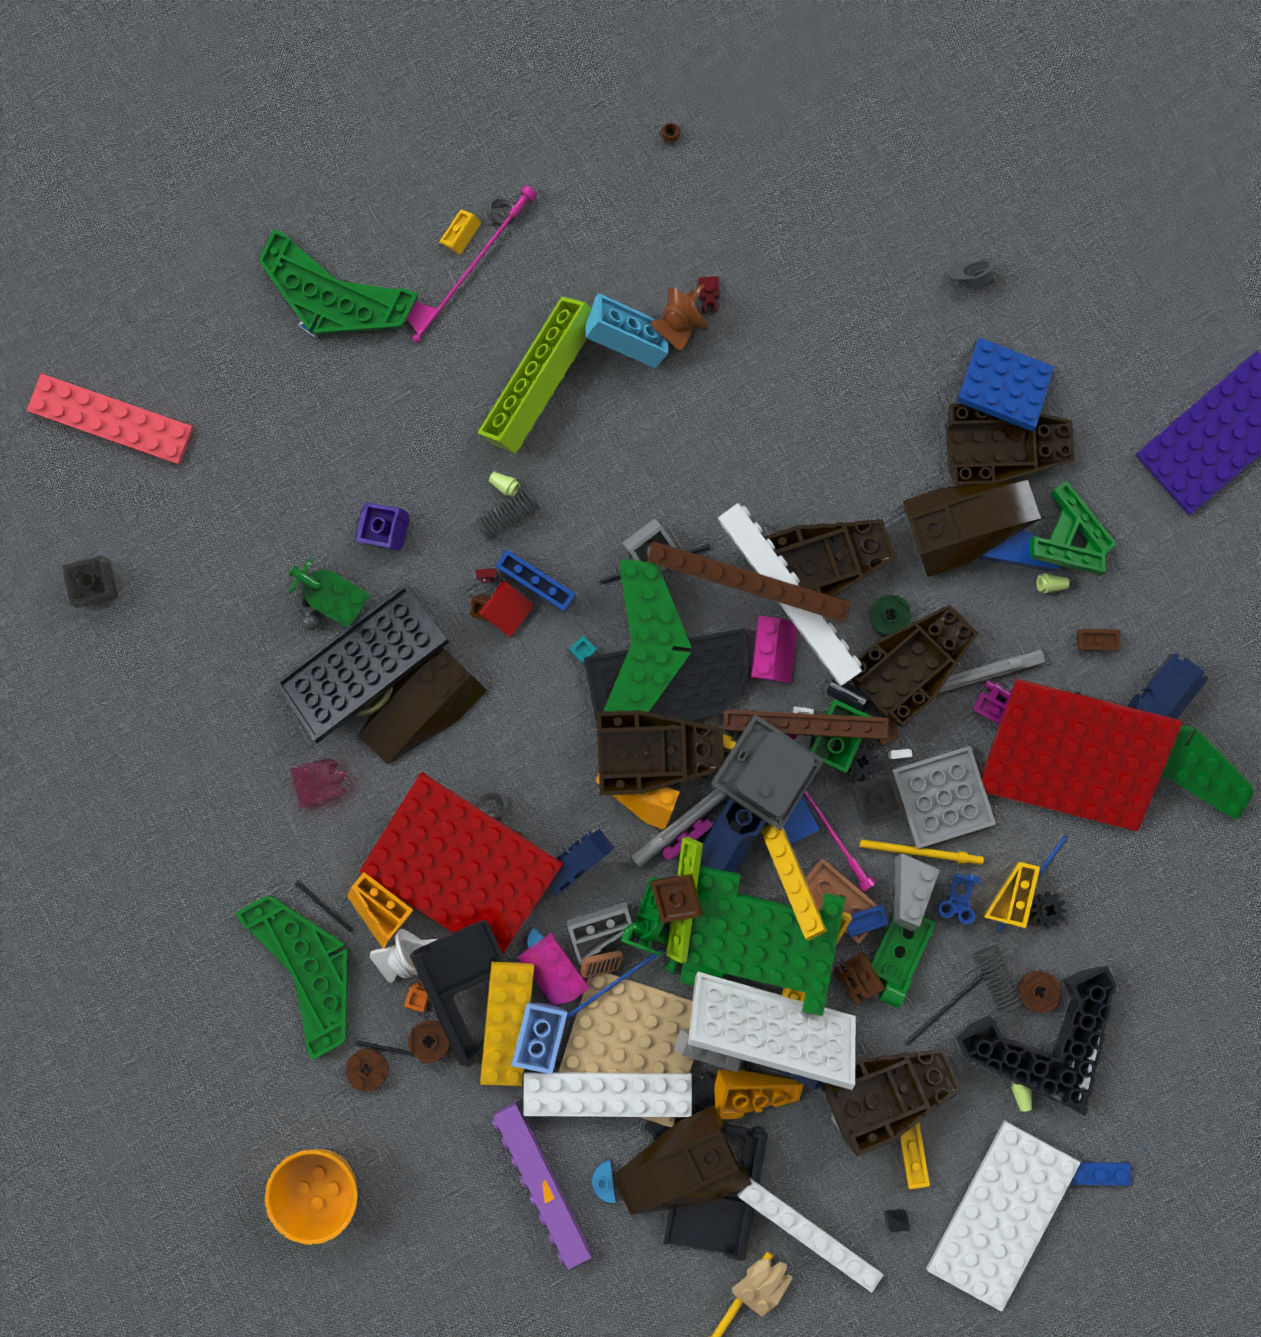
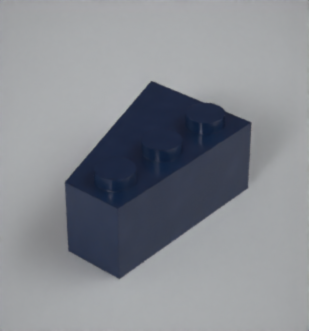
[549,829,615,895]

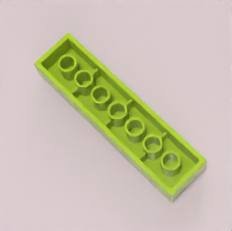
[477,296,591,454]

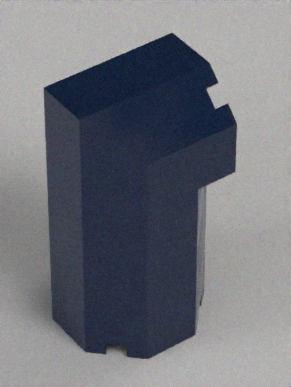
[1126,653,1208,719]
[700,799,765,873]

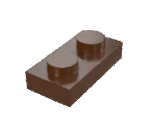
[1077,629,1120,651]

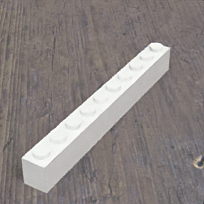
[718,503,862,686]

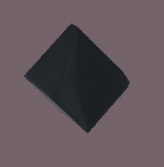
[884,1209,910,1232]

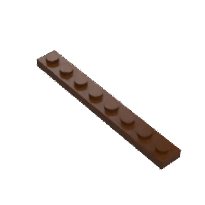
[723,710,890,740]

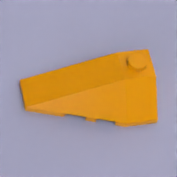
[595,774,680,830]
[714,1070,804,1119]

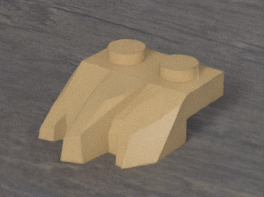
[732,1259,792,1317]

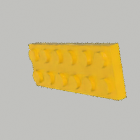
[480,962,534,1086]

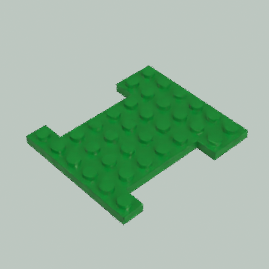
[680,865,846,1016]

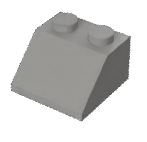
[622,519,677,572]

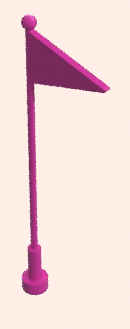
[407,185,538,343]
[787,735,876,892]

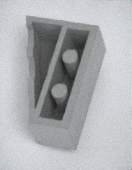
[567,902,632,965]

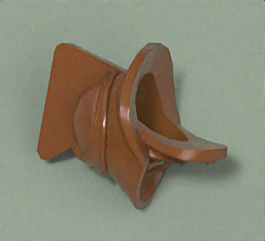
[650,284,709,351]

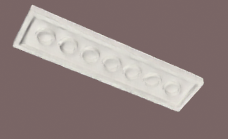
[523,1072,692,1117]

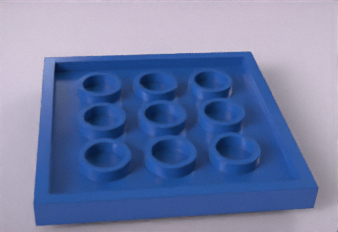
[956,337,1054,432]

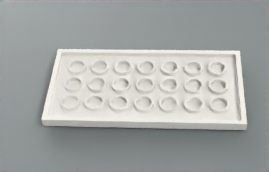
[688,972,856,1090]
[926,1120,1081,1312]

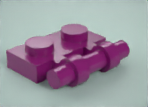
[971,680,1011,725]

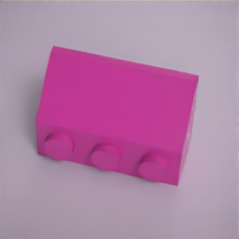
[750,616,797,684]
[518,933,590,1006]

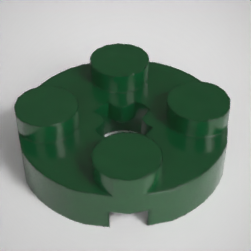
[869,595,911,635]

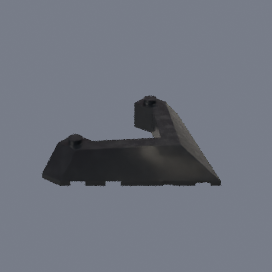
[956,965,1116,1116]

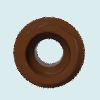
[661,123,680,143]

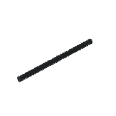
[295,881,353,932]
[356,1041,415,1057]

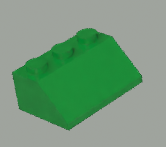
[809,699,872,773]

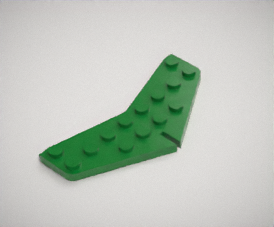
[259,229,419,335]
[602,559,692,712]
[1160,725,1254,819]
[235,896,348,1060]

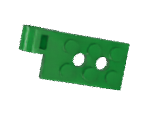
[871,913,936,1009]

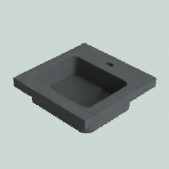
[709,714,824,831]

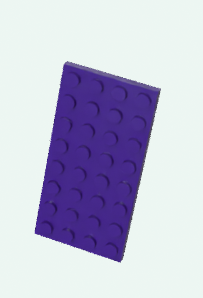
[1135,350,1261,516]

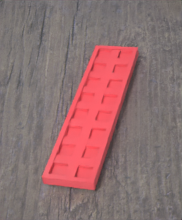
[27,373,194,465]

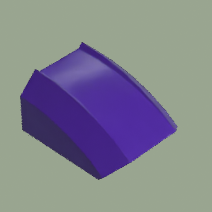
[355,502,410,551]

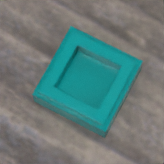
[569,635,597,664]

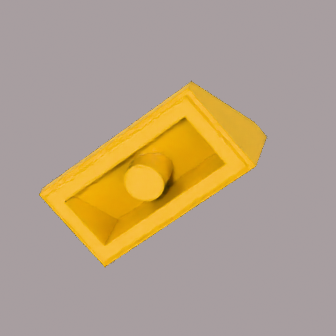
[439,209,481,255]

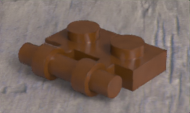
[835,952,885,1005]

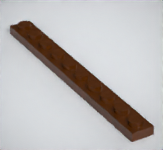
[647,541,851,622]

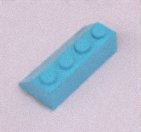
[586,293,668,368]

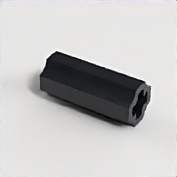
[827,679,872,712]

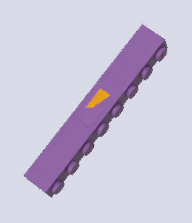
[492,1101,591,1270]

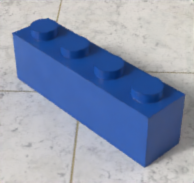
[495,549,576,613]

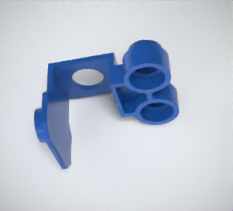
[937,874,985,924]

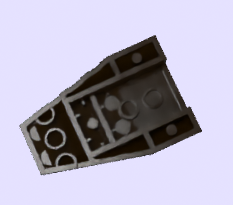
[764,519,896,616]
[359,647,488,764]
[597,710,724,795]
[824,1049,962,1156]

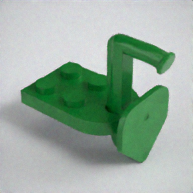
[288,557,370,628]
[620,877,679,975]

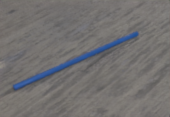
[996,836,1067,933]
[566,948,664,1020]

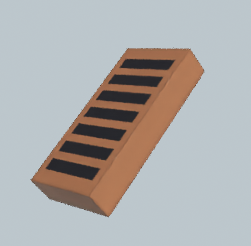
[580,950,623,978]

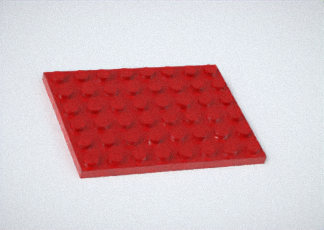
[981,679,1182,832]
[359,772,563,954]

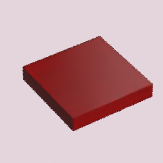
[479,581,535,637]

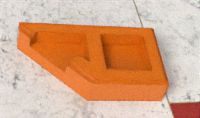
[404,981,429,1013]

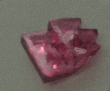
[291,758,348,808]

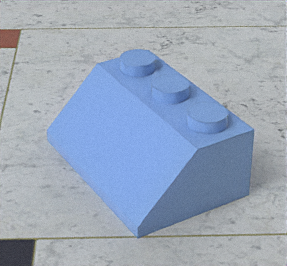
[511,1003,568,1074]

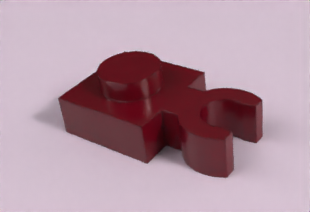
[698,276,720,313]
[475,569,498,583]

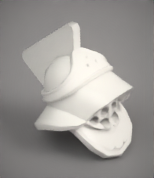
[370,929,438,983]

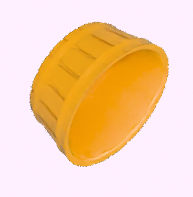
[265,1149,358,1245]

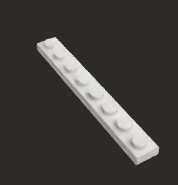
[738,1178,884,1293]

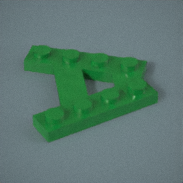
[1030,480,1117,576]

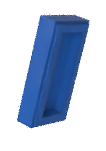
[846,904,889,937]

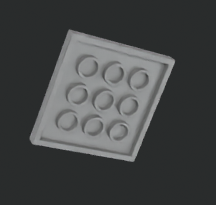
[891,745,996,849]

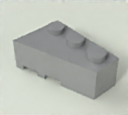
[893,853,939,931]
[674,1028,742,1072]

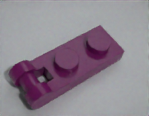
[662,818,713,859]

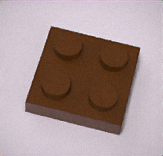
[651,873,703,923]

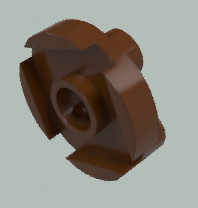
[1017,970,1061,1013]
[408,1020,450,1063]
[346,1048,389,1092]

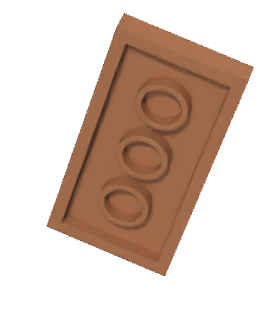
[805,858,886,944]

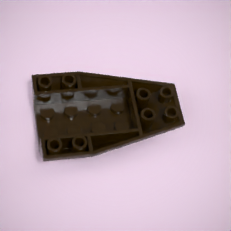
[946,404,1075,485]
[903,480,1041,577]
[851,604,978,728]
[613,1105,752,1215]

